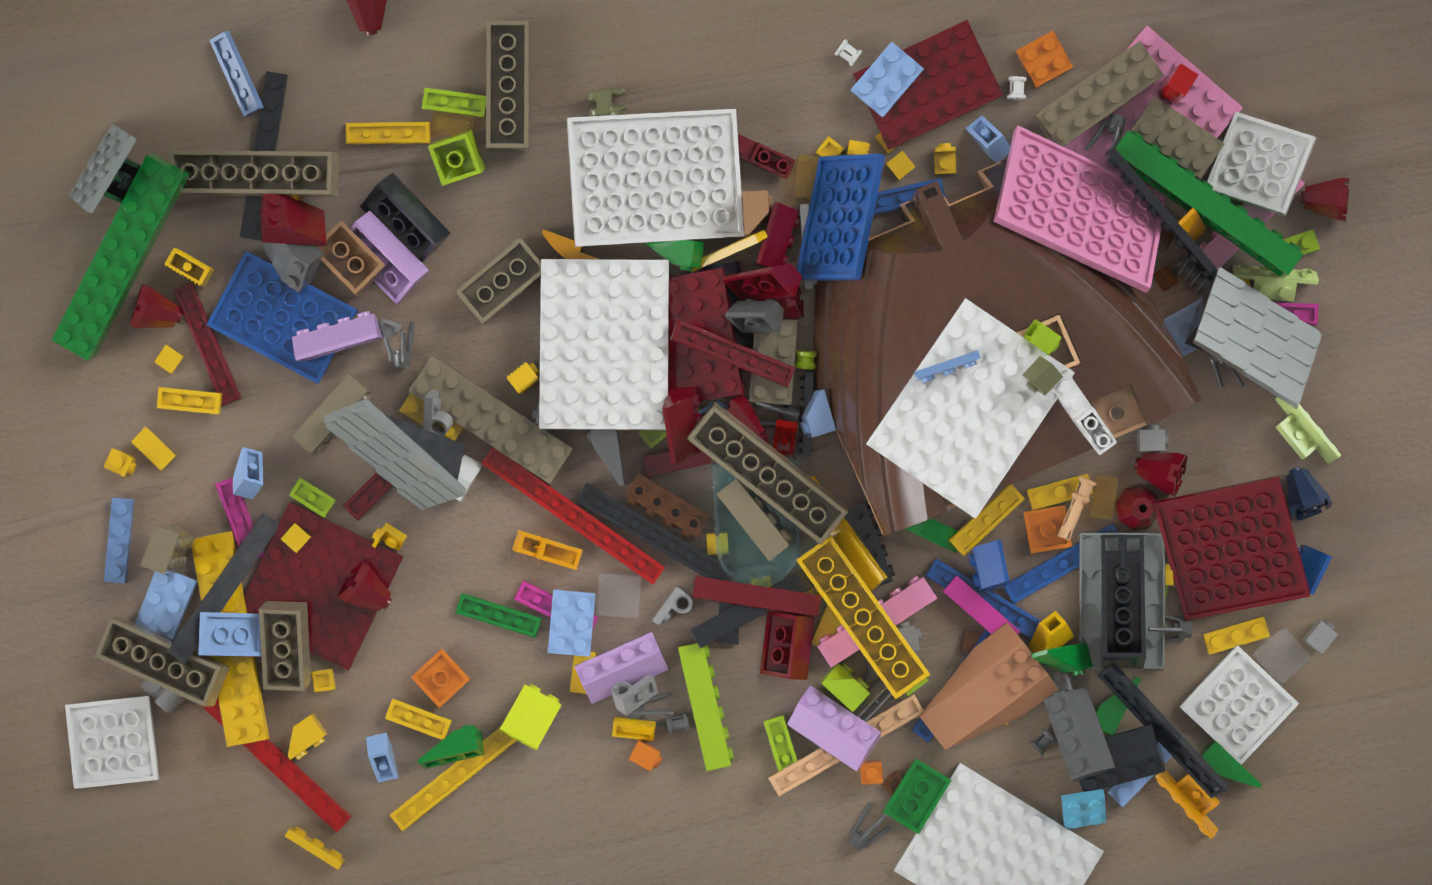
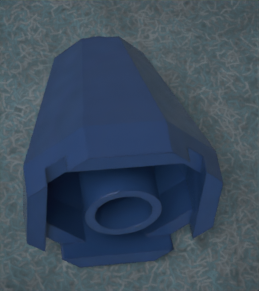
[1286,467,1332,521]

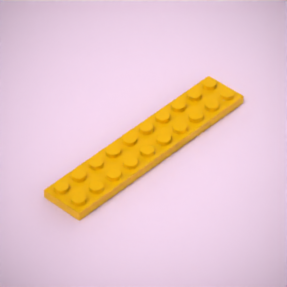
[192,531,269,747]

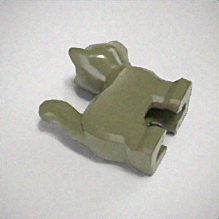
[587,88,628,116]

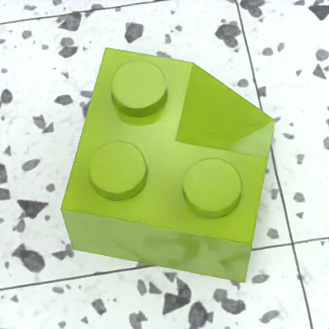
[428,129,486,186]
[820,663,870,712]

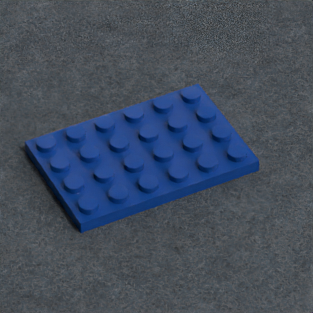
[796,154,885,281]
[207,251,358,384]

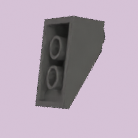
[262,243,323,293]
[587,430,625,486]

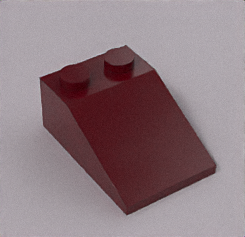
[261,193,327,246]

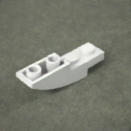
[1052,370,1117,455]

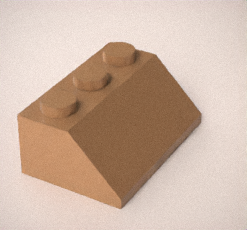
[742,190,773,238]
[315,220,386,297]

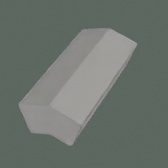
[850,678,892,722]

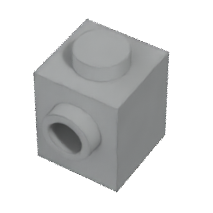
[1137,425,1169,451]
[1302,620,1338,654]
[897,621,922,651]

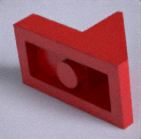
[773,420,798,458]

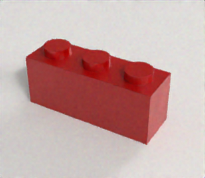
[1158,63,1199,104]

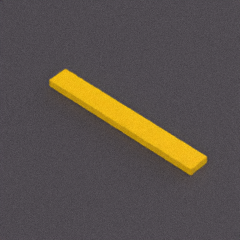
[390,727,517,831]

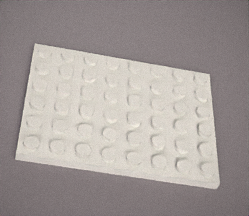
[567,109,744,247]
[539,259,669,430]
[866,298,1075,519]
[894,762,1104,885]

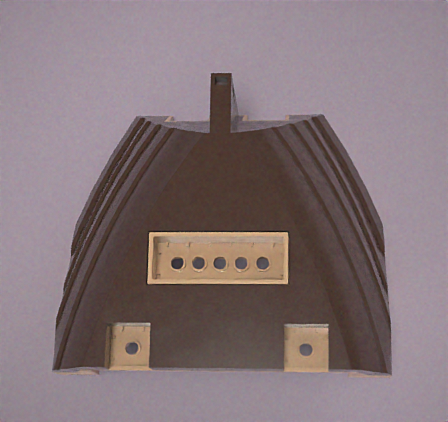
[813,158,1201,536]

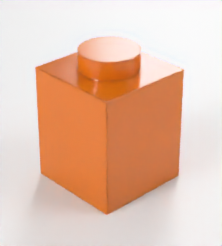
[628,740,662,771]
[860,760,883,784]

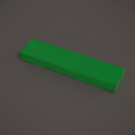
[455,593,542,638]

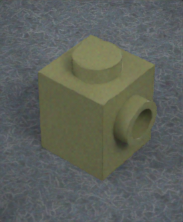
[1022,356,1063,396]

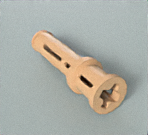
[1057,476,1097,540]

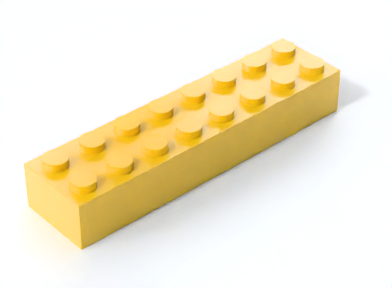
[796,535,930,699]

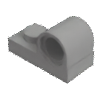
[423,390,453,436]
[652,586,693,625]
[611,674,658,716]
[140,680,186,714]

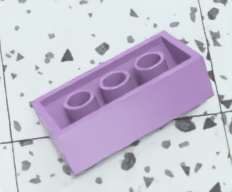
[350,211,429,304]
[292,311,383,362]
[574,631,669,704]
[787,685,881,772]

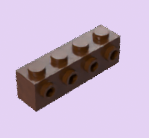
[625,473,710,539]

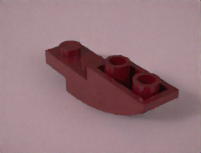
[738,134,796,179]

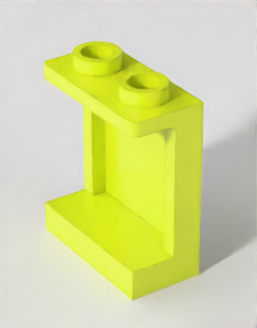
[500,684,562,751]

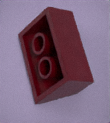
[755,202,801,268]
[722,263,802,301]
[662,387,702,464]
[760,611,815,680]

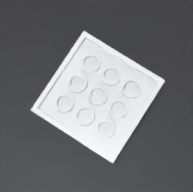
[1207,111,1316,216]
[1179,645,1299,765]
[65,695,159,789]

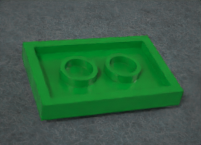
[882,758,952,834]

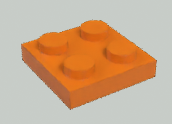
[1015,31,1073,88]
[1023,505,1072,554]
[411,648,471,708]

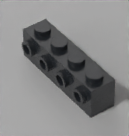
[844,502,895,587]

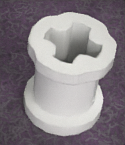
[834,39,862,67]
[1007,76,1027,100]

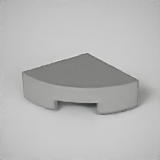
[381,318,402,338]

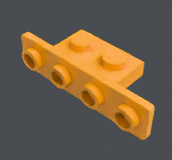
[1155,769,1220,839]

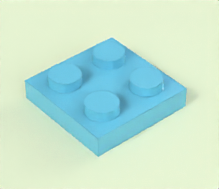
[1061,789,1106,829]

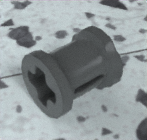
[666,712,690,735]
[1029,728,1057,756]

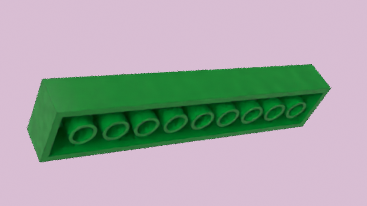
[1115,131,1304,278]
[51,154,190,361]

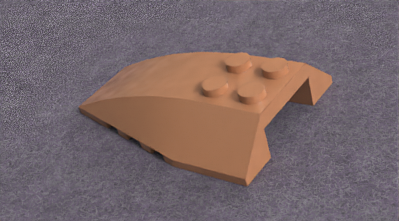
[919,622,1058,750]

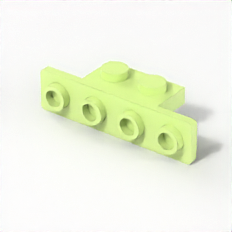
[1232,264,1319,302]
[1275,397,1341,464]

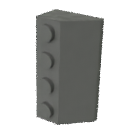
[1044,687,1116,782]

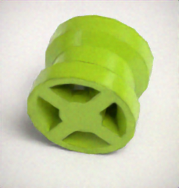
[795,350,817,369]

